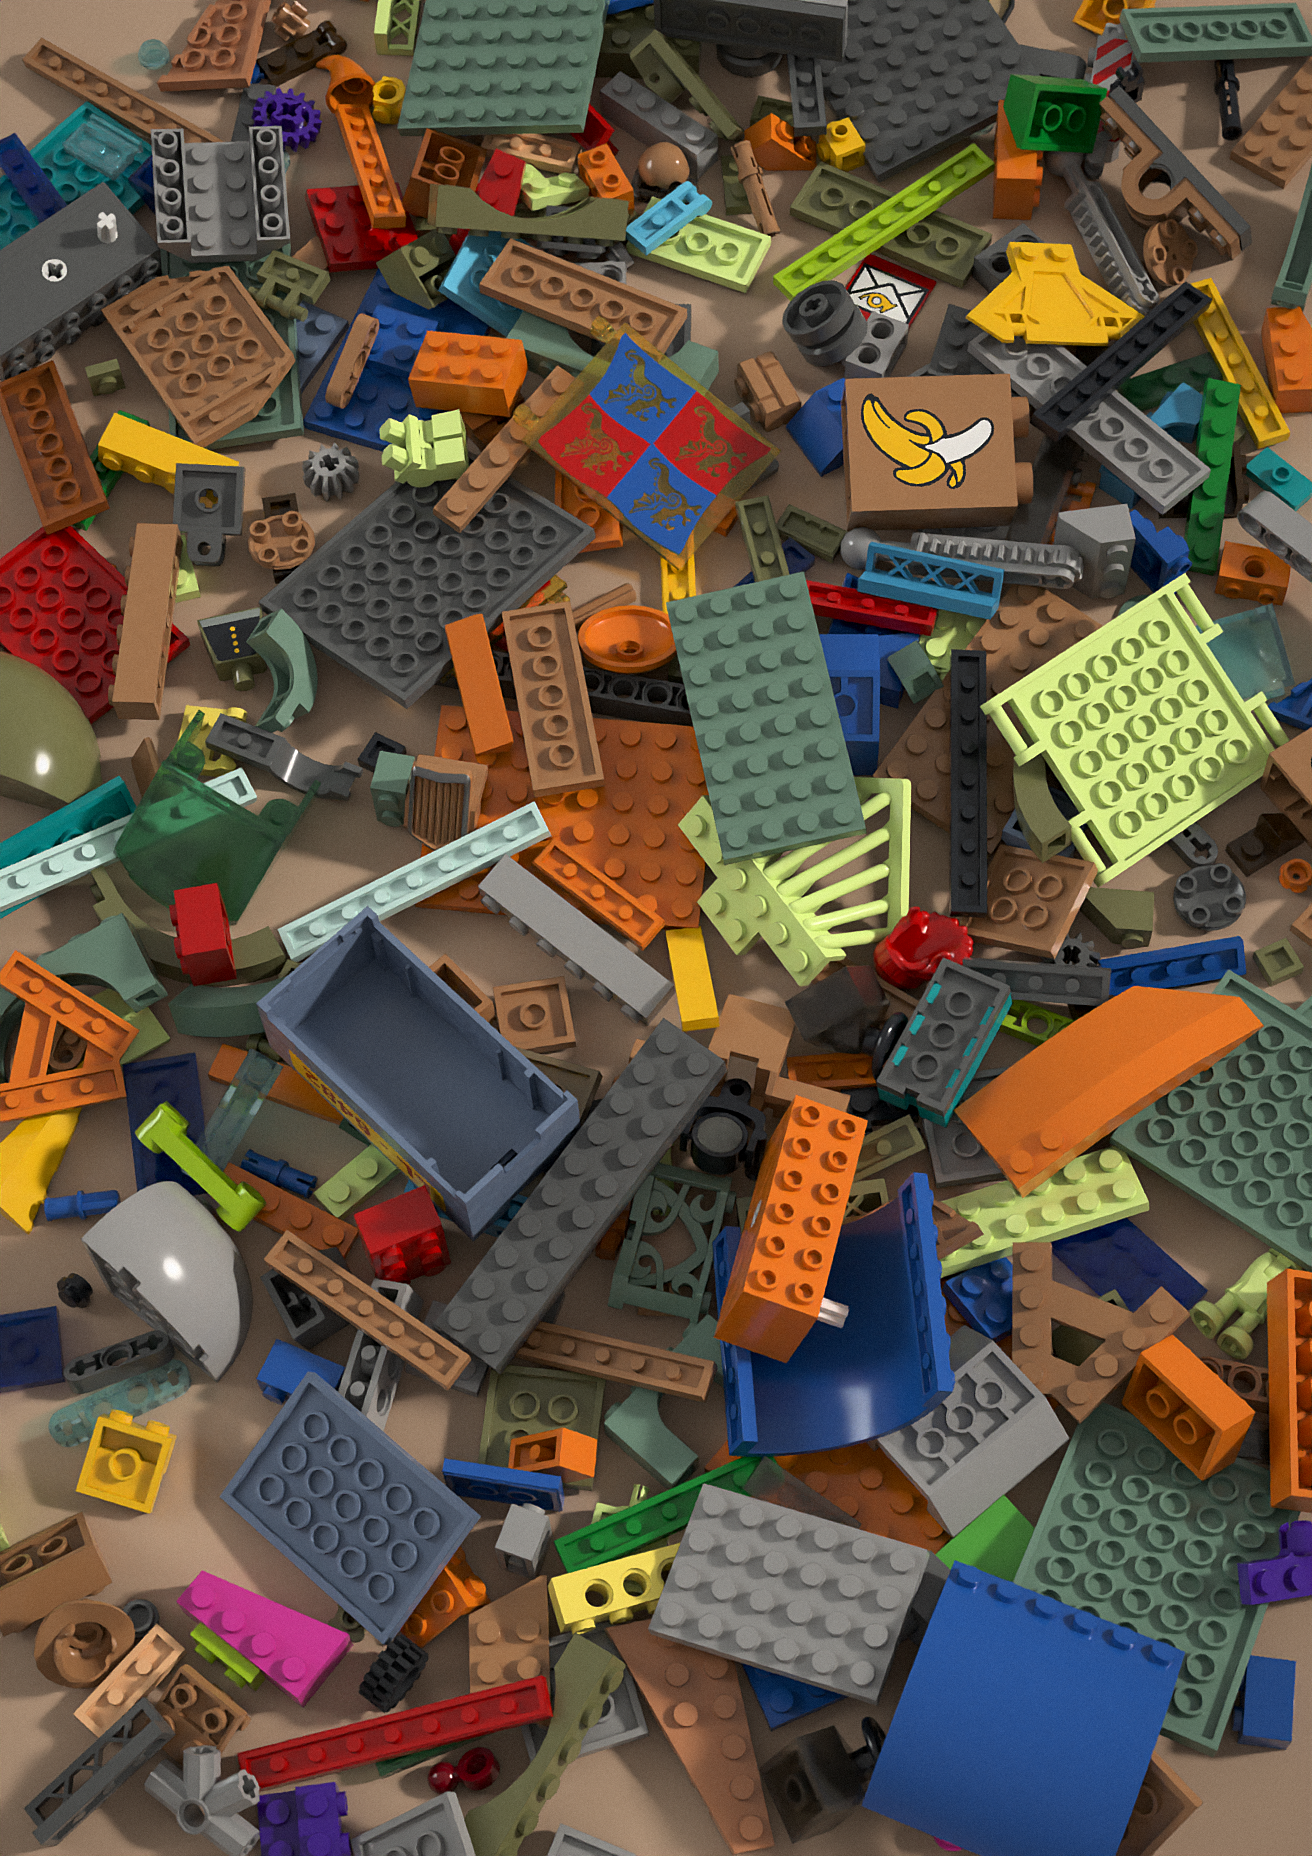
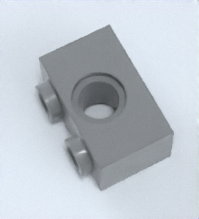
[495,1503,553,1580]

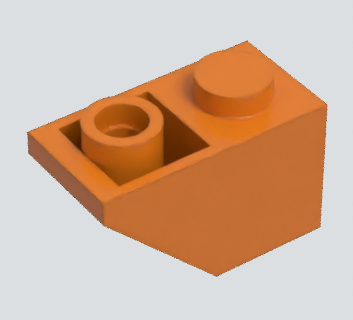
[744,113,816,171]

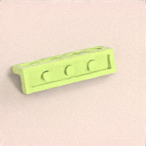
[374,0,421,56]

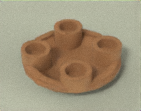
[248,511,315,570]

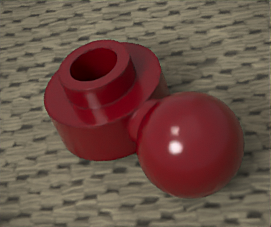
[427,1747,500,1795]

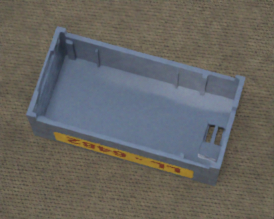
[256,906,581,1242]

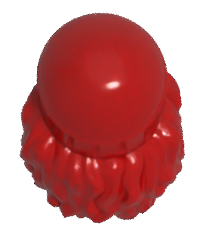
[873,906,974,990]

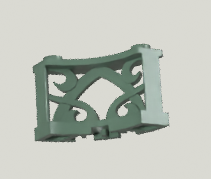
[607,1162,737,1324]

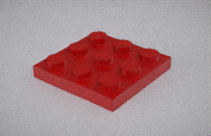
[304,182,418,273]

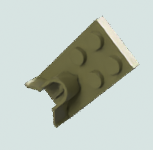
[630,30,744,143]

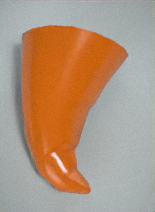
[316,55,375,115]

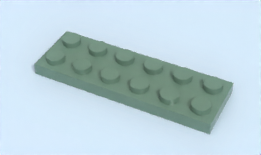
[1119,3,1312,63]

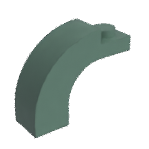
[246,608,318,733]

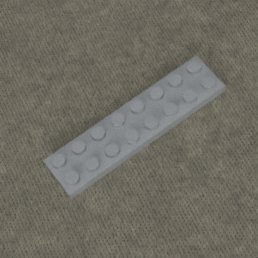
[967,331,1211,515]

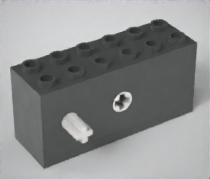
[0,181,162,381]

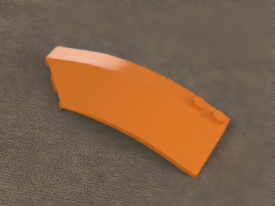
[953,986,1263,1198]

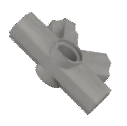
[144,1745,260,1856]

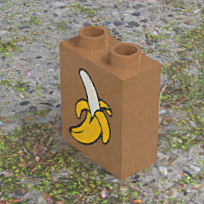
[841,374,1033,531]

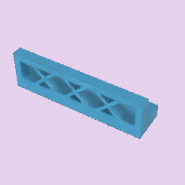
[857,542,1005,620]

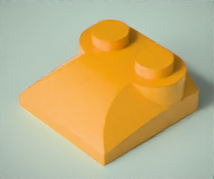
[1072,0,1156,39]

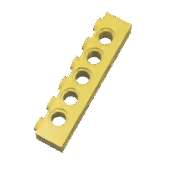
[547,1542,681,1635]

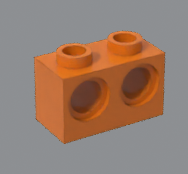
[577,143,635,210]

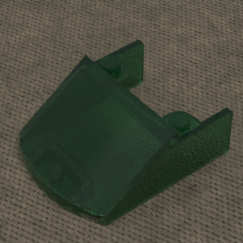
[113,710,322,925]

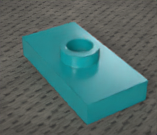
[1246,447,1312,511]

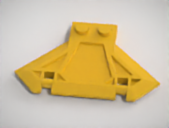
[966,242,1145,346]

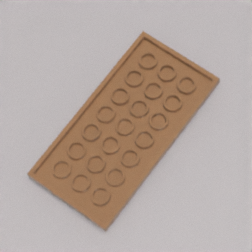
[872,584,1102,859]

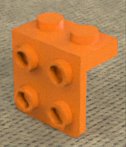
[400,1546,491,1649]

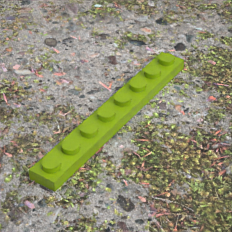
[773,143,995,301]

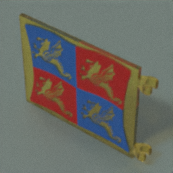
[513,316,781,571]

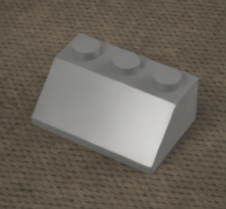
[1053,504,1136,599]

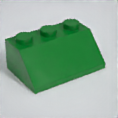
[1003,74,1108,153]

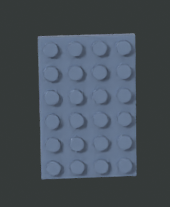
[219,1371,481,1644]

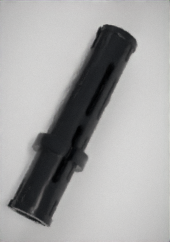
[1214,59,1242,141]

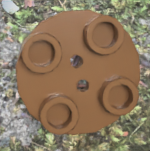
[1141,219,1198,286]

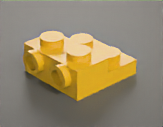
[75,1409,177,1514]

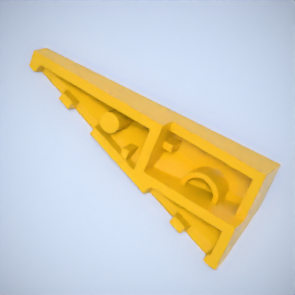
[0,1060,84,1235]

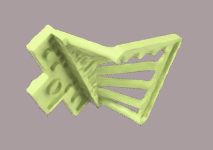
[678,777,911,986]

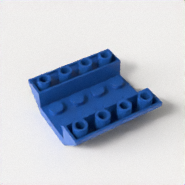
[819,634,880,775]

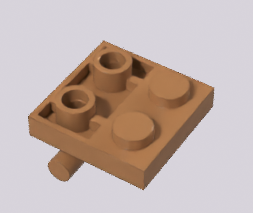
[140,1664,251,1766]

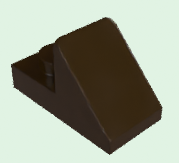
[1225,813,1305,877]

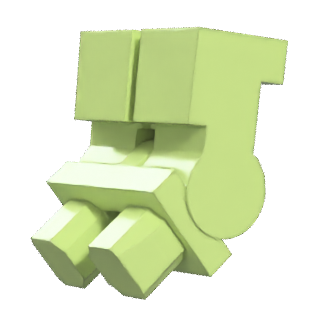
[379,409,469,488]

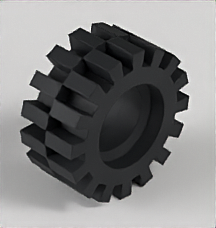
[358,1634,429,1713]

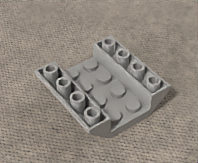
[151,126,290,263]
[866,1325,1069,1539]

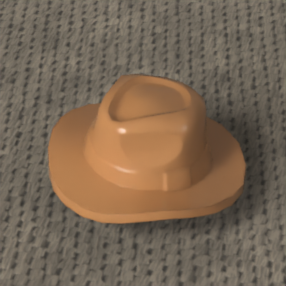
[34,1598,135,1689]

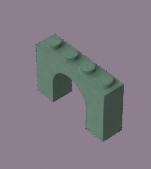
[604,1314,724,1490]

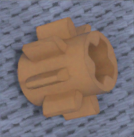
[271,0,310,42]

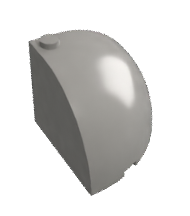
[81,1181,253,1382]

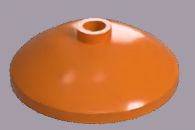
[578,605,677,674]

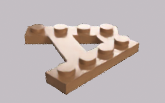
[1012,1242,1190,1424]

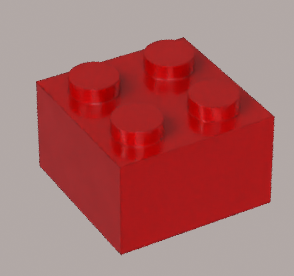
[169,883,237,986]

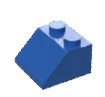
[786,377,845,477]

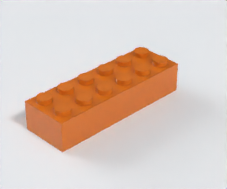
[1267,1268,1312,1513]

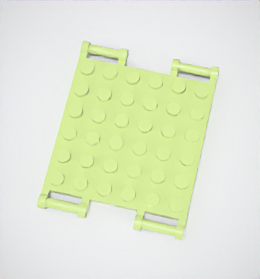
[980,573,1290,888]

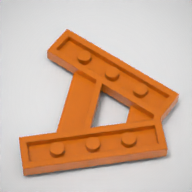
[0,950,140,1124]

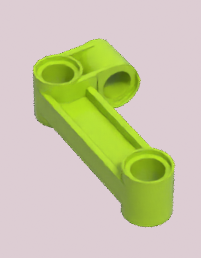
[135,1101,266,1232]

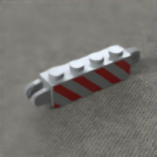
[1083,23,1134,180]

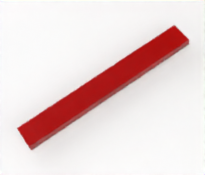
[237,1675,553,1792]

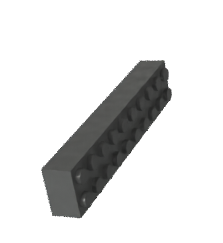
[434,1018,727,1375]

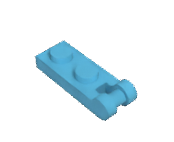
[626,181,712,256]

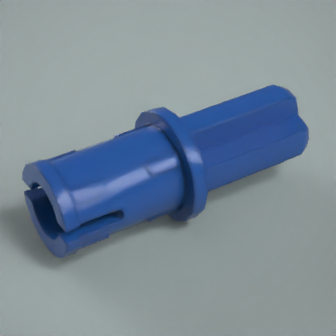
[44,1190,121,1221]

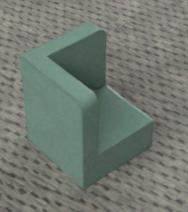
[887,640,944,704]

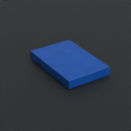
[442,1458,565,1512]

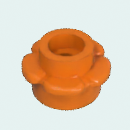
[1279,859,1312,893]

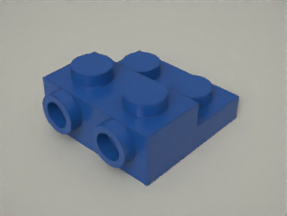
[1130,509,1192,595]

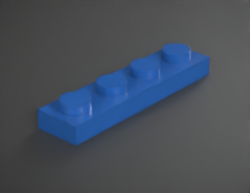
[1098,936,1246,996]

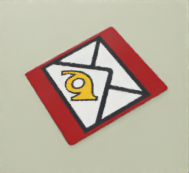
[846,254,937,329]

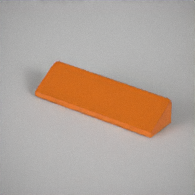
[444,614,513,756]

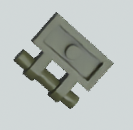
[247,250,331,321]

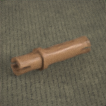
[730,141,781,238]

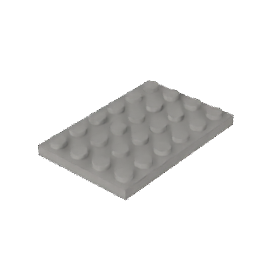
[648,1483,930,1706]

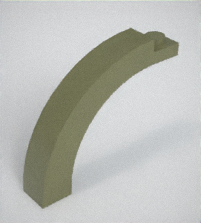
[1013,728,1072,863]
[90,865,286,986]

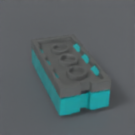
[876,958,1012,1128]

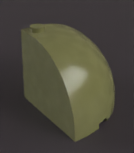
[0,651,102,811]

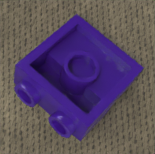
[257,1782,352,1856]

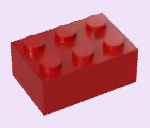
[353,1185,451,1285]

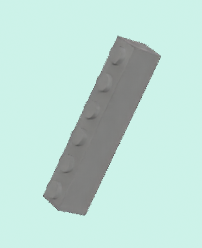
[478,854,675,1026]

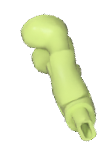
[1190,1248,1302,1360]

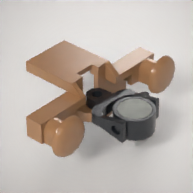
[611,994,851,1181]

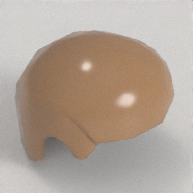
[638,142,690,190]

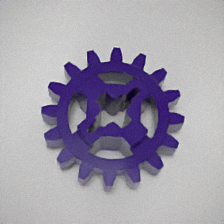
[251,88,322,152]

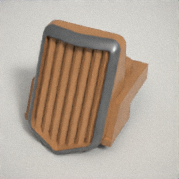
[403,754,488,851]

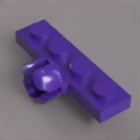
[1237,1520,1312,1605]

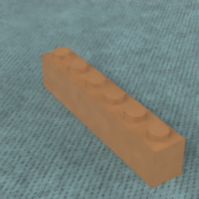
[108,523,183,720]

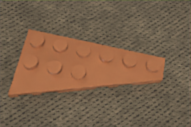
[157,0,271,92]
[604,1619,775,1856]

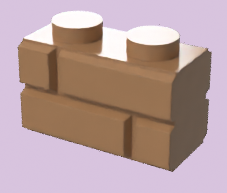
[734,351,801,432]

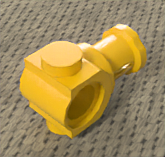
[372,76,406,125]

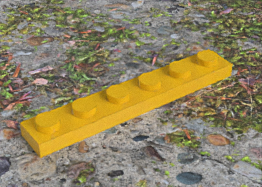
[1191,278,1290,449]

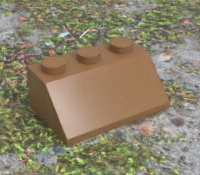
[0,1512,113,1637]

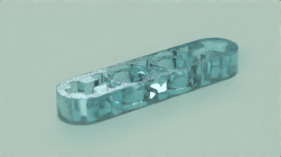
[48,1359,192,1447]

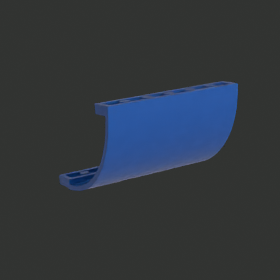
[712,1172,955,1457]
[862,1560,1185,1856]

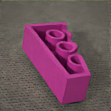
[176,1570,354,1708]

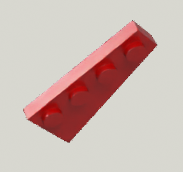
[449,148,526,255]

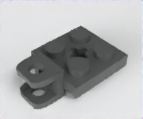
[173,463,246,566]

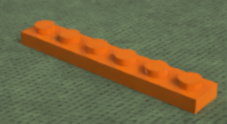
[336,104,406,229]

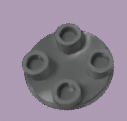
[1173,863,1246,931]

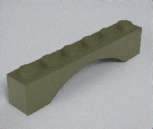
[427,184,629,246]
[464,1632,626,1856]

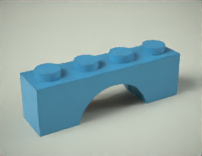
[1099,382,1203,509]

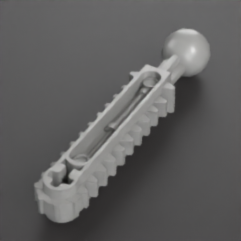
[1043,151,1160,316]
[841,527,1084,589]

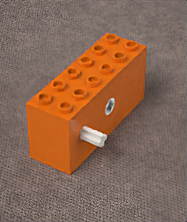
[713,1095,868,1363]

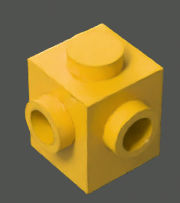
[816,117,865,172]

